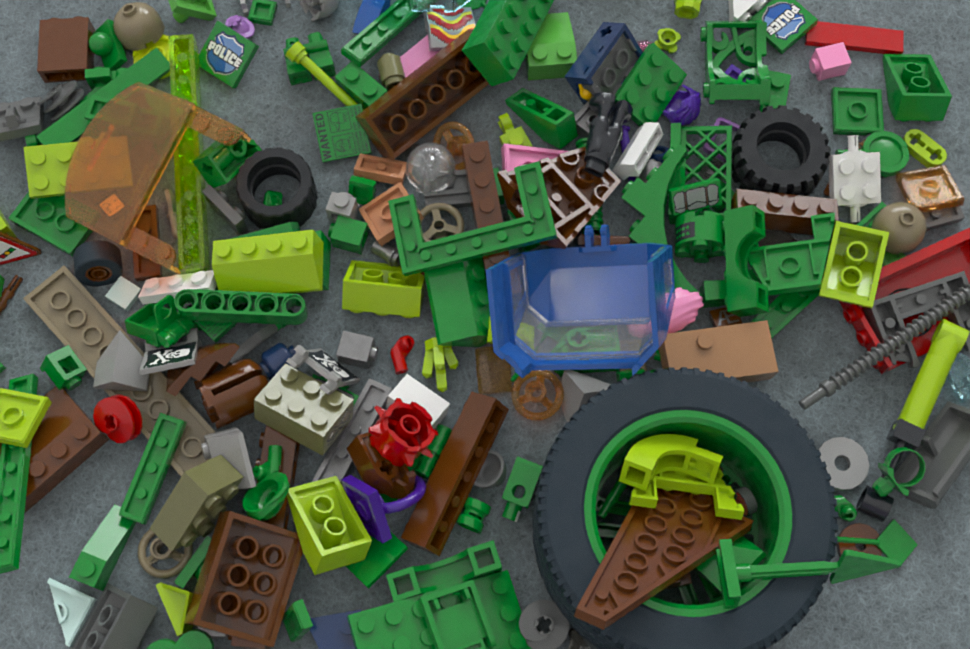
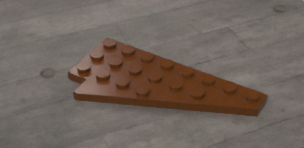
[574,488,754,630]

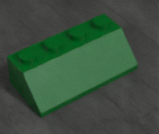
[424,257,490,347]

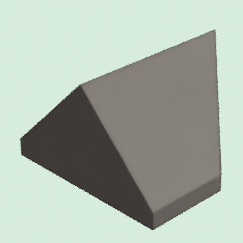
[93,330,150,391]
[558,370,611,422]

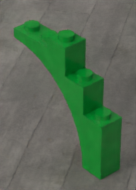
[621,144,702,296]

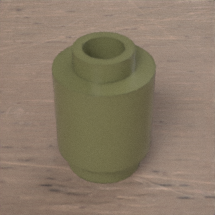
[377,53,406,91]

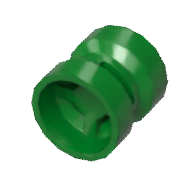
[456,497,491,534]

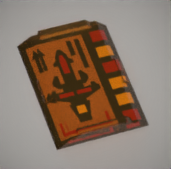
[475,346,513,394]

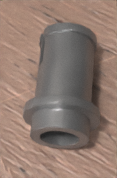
[371,240,400,267]

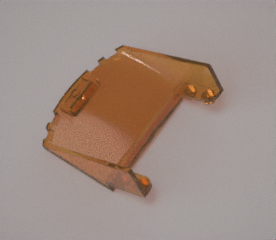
[65,82,251,274]

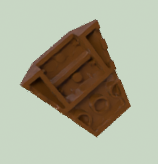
[497,146,621,249]

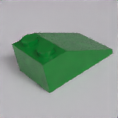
[882,54,952,122]

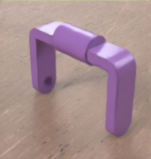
[703,117,740,162]

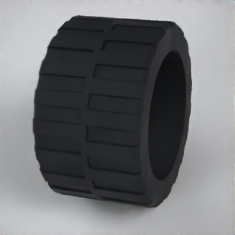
[236,147,318,229]

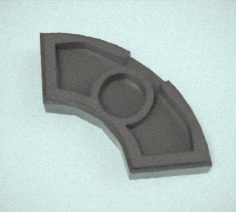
[215,324,278,371]

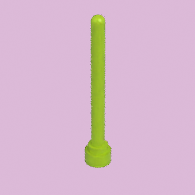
[285,41,364,110]

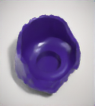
[662,85,702,126]

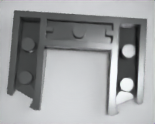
[862,271,970,368]

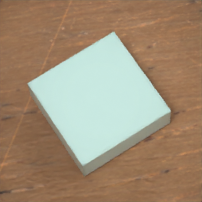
[105,276,142,312]

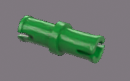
[414,424,452,479]

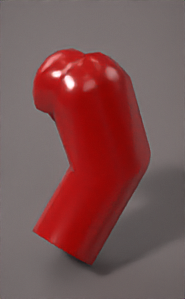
[390,335,415,374]

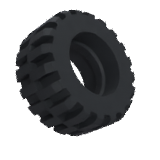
[732,105,831,196]

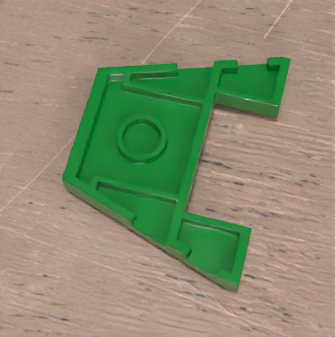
[748,213,835,296]

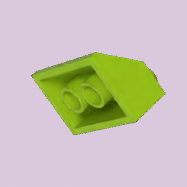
[342,260,426,318]

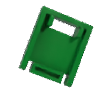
[418,580,496,649]

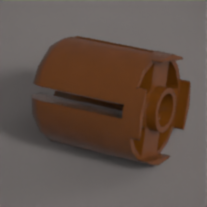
[194,359,268,430]

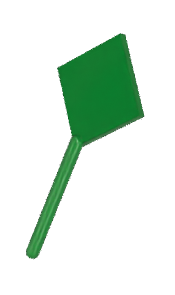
[837,519,918,569]

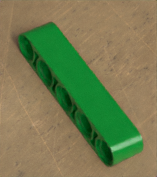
[174,289,308,325]

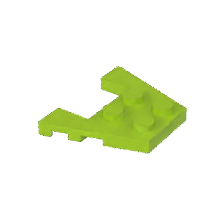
[629,449,744,520]

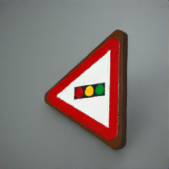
[0,232,41,265]

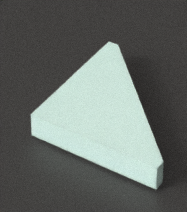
[47,578,97,648]

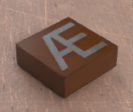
[709,307,743,327]

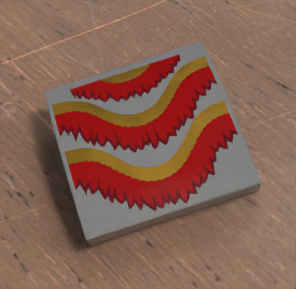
[423,7,475,51]

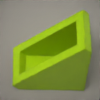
[156,582,193,637]

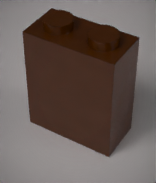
[37,16,95,83]

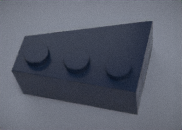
[310,609,362,649]

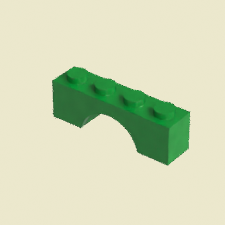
[722,205,769,317]
[386,540,502,602]

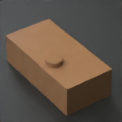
[658,320,779,382]

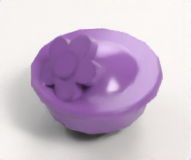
[225,15,255,39]

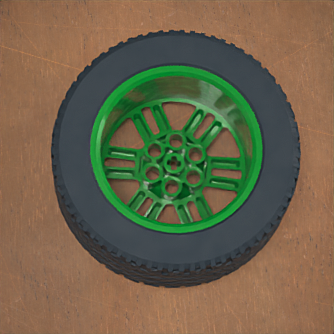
[532,367,838,649]

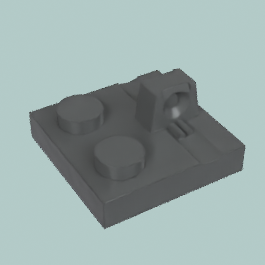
[0,96,44,142]

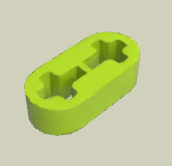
[903,129,947,169]

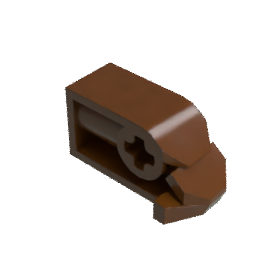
[346,432,416,499]

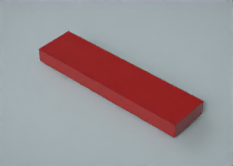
[805,21,904,54]

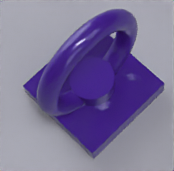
[341,475,426,543]

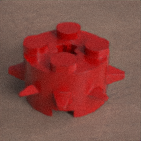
[368,398,438,467]

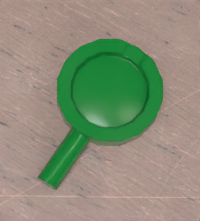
[835,131,909,177]

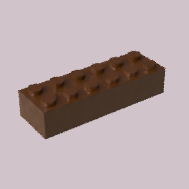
[355,29,489,160]

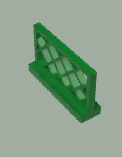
[668,123,732,224]

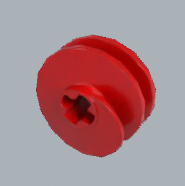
[93,394,142,443]

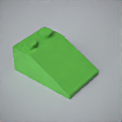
[525,12,577,81]

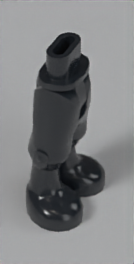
[584,92,633,178]

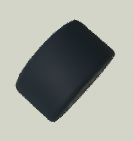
[73,240,123,287]

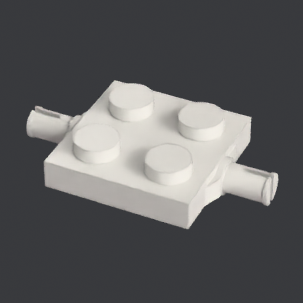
[828,135,881,222]

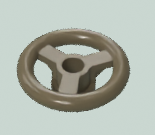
[420,203,465,242]
[138,529,193,578]

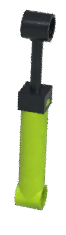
[856,319,969,522]

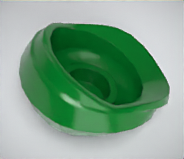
[242,472,290,521]

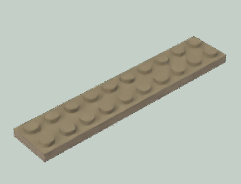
[23,265,215,477]

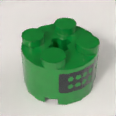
[675,211,725,263]

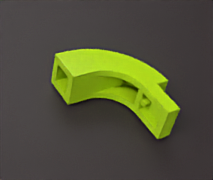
[619,434,723,491]

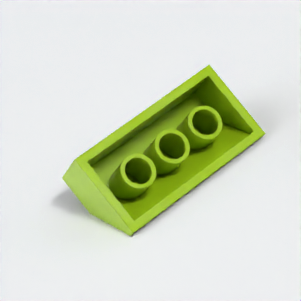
[212,230,324,294]

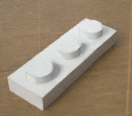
[138,270,217,305]

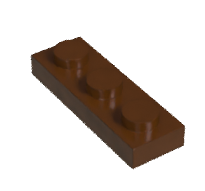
[130,204,163,282]

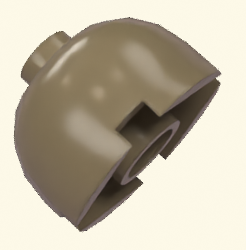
[113,2,165,51]
[871,202,927,255]

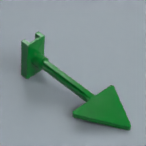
[715,539,901,609]

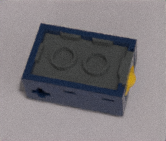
[565,22,643,105]

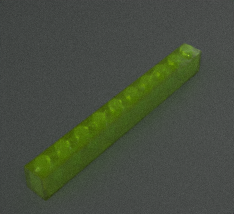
[168,34,210,274]

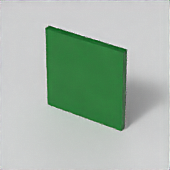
[346,532,408,589]

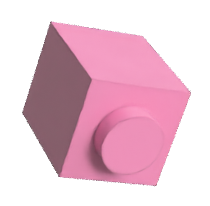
[809,42,852,81]

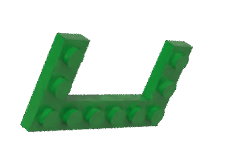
[388,161,558,276]

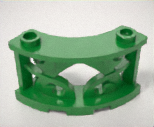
[700,20,771,105]

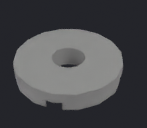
[818,437,869,491]

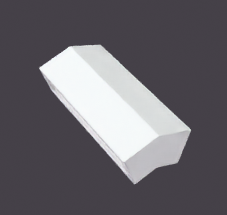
[612,122,664,180]

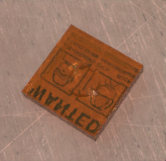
[896,165,965,213]

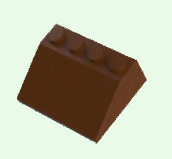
[0,386,109,513]
[184,511,303,648]

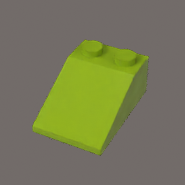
[819,221,889,308]
[287,476,372,575]

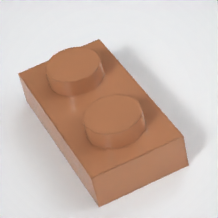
[354,153,408,185]

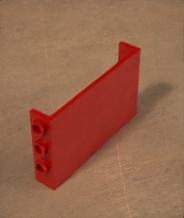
[839,228,970,374]

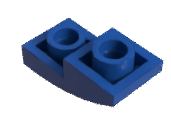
[352,0,391,35]

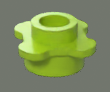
[654,28,681,53]

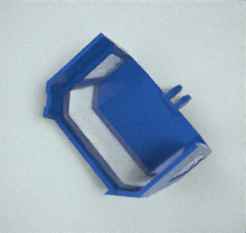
[486,224,676,378]

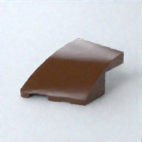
[166,343,240,397]

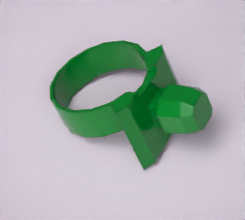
[872,447,925,497]

